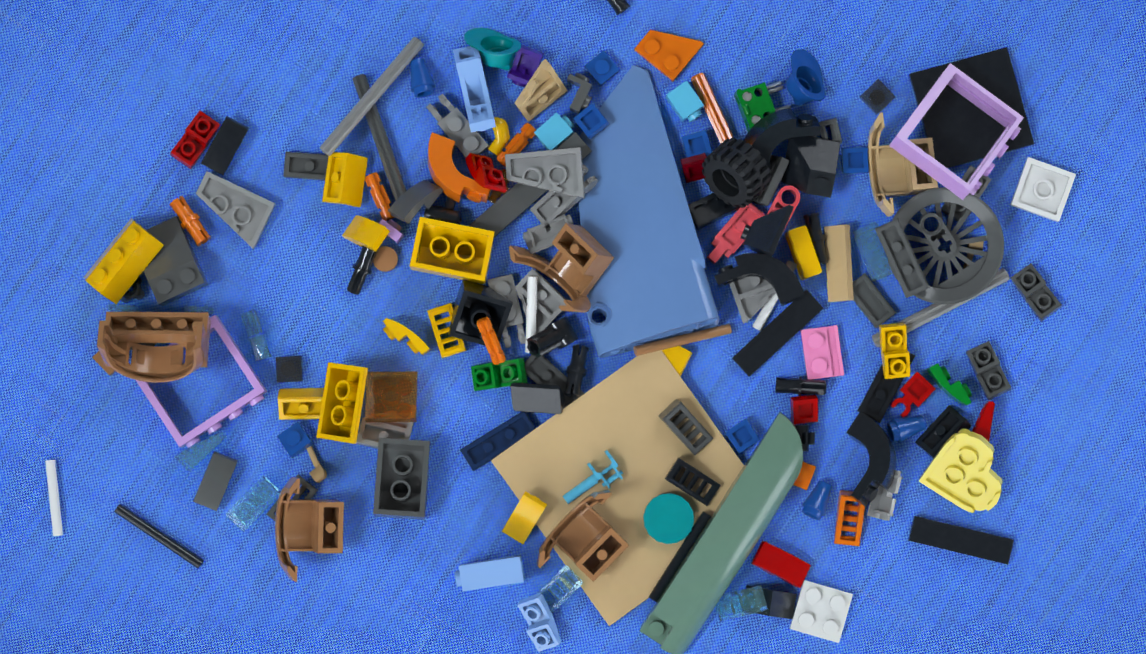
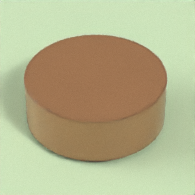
[373,246,398,272]

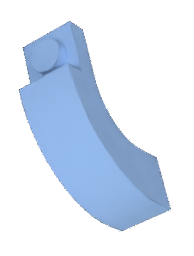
[453,46,496,132]

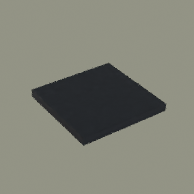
[909,47,1034,168]

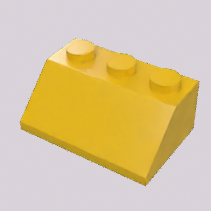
[410,217,495,285]
[84,218,164,304]
[316,362,368,444]

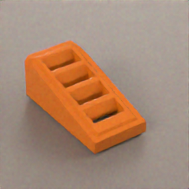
[834,490,865,546]

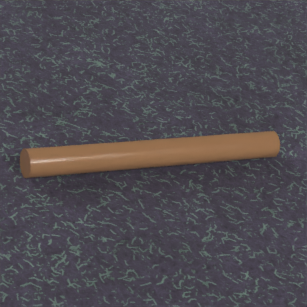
[633,324,732,356]

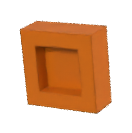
[793,462,816,490]

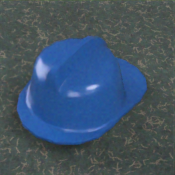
[786,49,826,106]

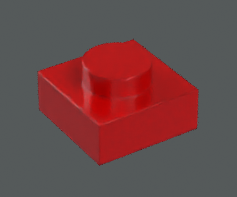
[791,395,818,424]

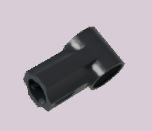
[527,317,578,358]

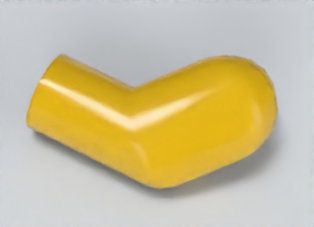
[488,117,510,156]

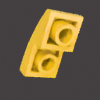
[342,215,390,252]
[383,318,431,356]
[879,322,910,379]
[502,491,547,544]

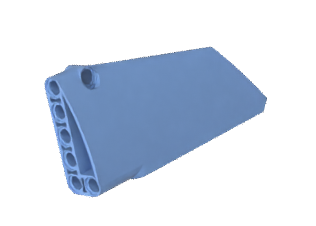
[579,65,719,358]

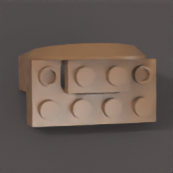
[97,312,211,383]

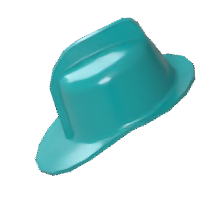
[464,28,521,70]

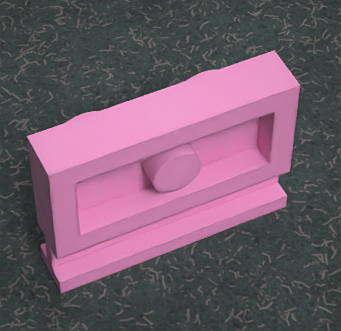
[800,325,844,380]

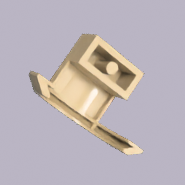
[868,112,938,217]

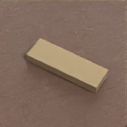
[824,224,854,302]

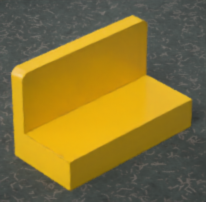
[322,152,368,207]

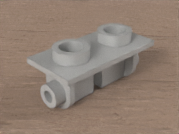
[522,214,573,254]
[867,470,903,521]

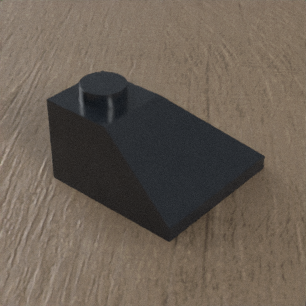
[781,136,840,198]
[740,205,794,257]
[449,279,513,346]

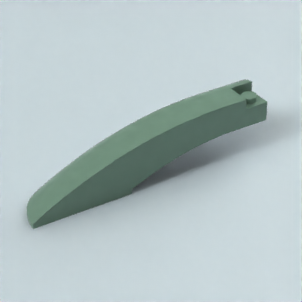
[639,412,803,654]

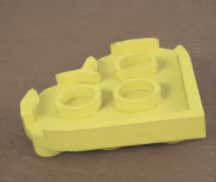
[919,429,1003,513]

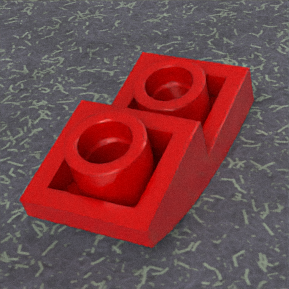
[170,111,221,169]
[465,153,507,193]
[751,541,811,588]

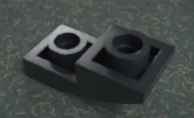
[201,116,249,175]

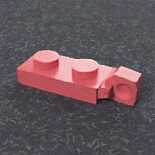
[707,203,765,264]

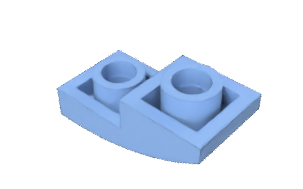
[517,593,561,652]

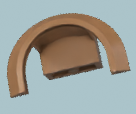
[509,223,614,313]
[275,477,344,582]
[537,490,629,582]

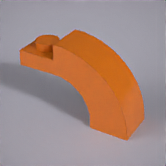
[427,132,491,203]

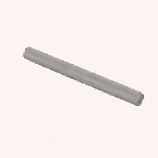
[320,37,424,156]
[872,268,1010,347]

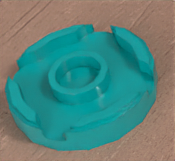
[643,493,694,544]

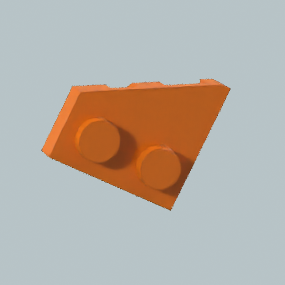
[634,30,704,82]

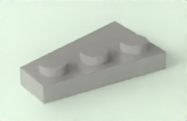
[505,147,585,199]
[196,171,276,249]

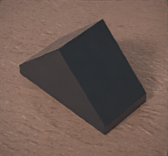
[742,585,797,619]

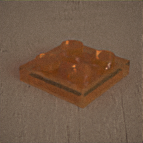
[365,372,418,422]

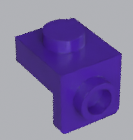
[507,44,544,87]

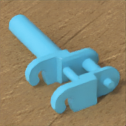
[563,450,623,504]

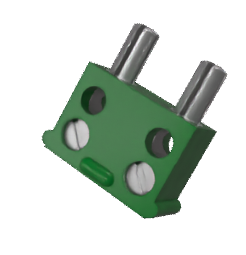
[734,81,791,132]

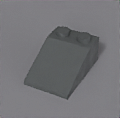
[144,216,209,306]
[373,438,430,520]

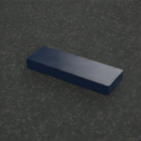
[460,412,536,471]

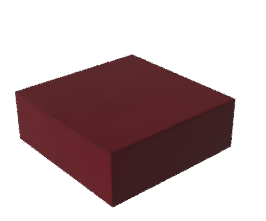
[680,153,706,183]

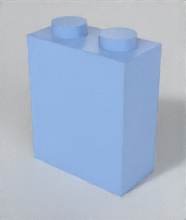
[455,555,525,591]

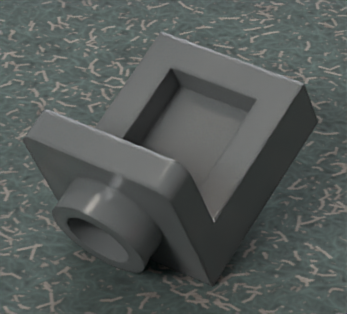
[567,73,592,114]

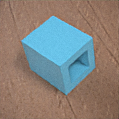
[665,81,704,123]
[534,113,574,150]

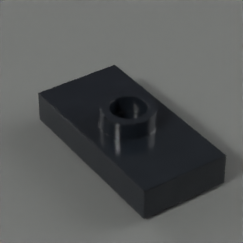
[688,193,740,230]

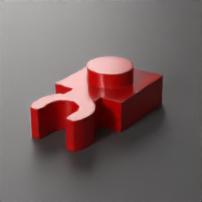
[890,372,936,417]

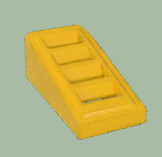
[427,303,467,359]

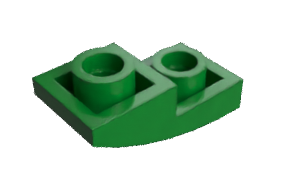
[471,358,528,391]
[927,363,972,406]

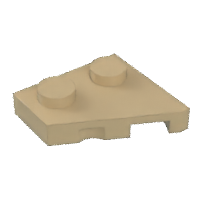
[515,59,568,122]

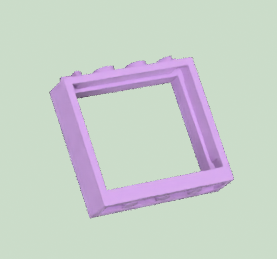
[889,63,1024,200]
[136,315,267,449]

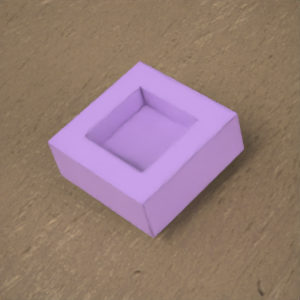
[379,219,404,244]

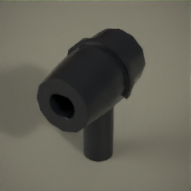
[424,196,462,225]

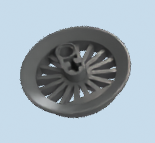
[887,187,1004,304]

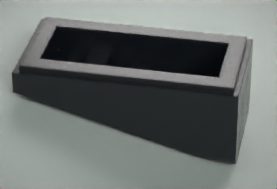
[664,458,721,506]

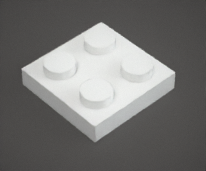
[1010,157,1076,222]
[789,580,853,643]

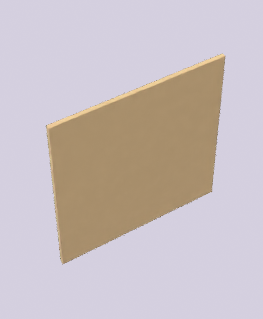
[491,350,744,626]

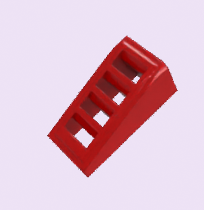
[972,401,995,442]

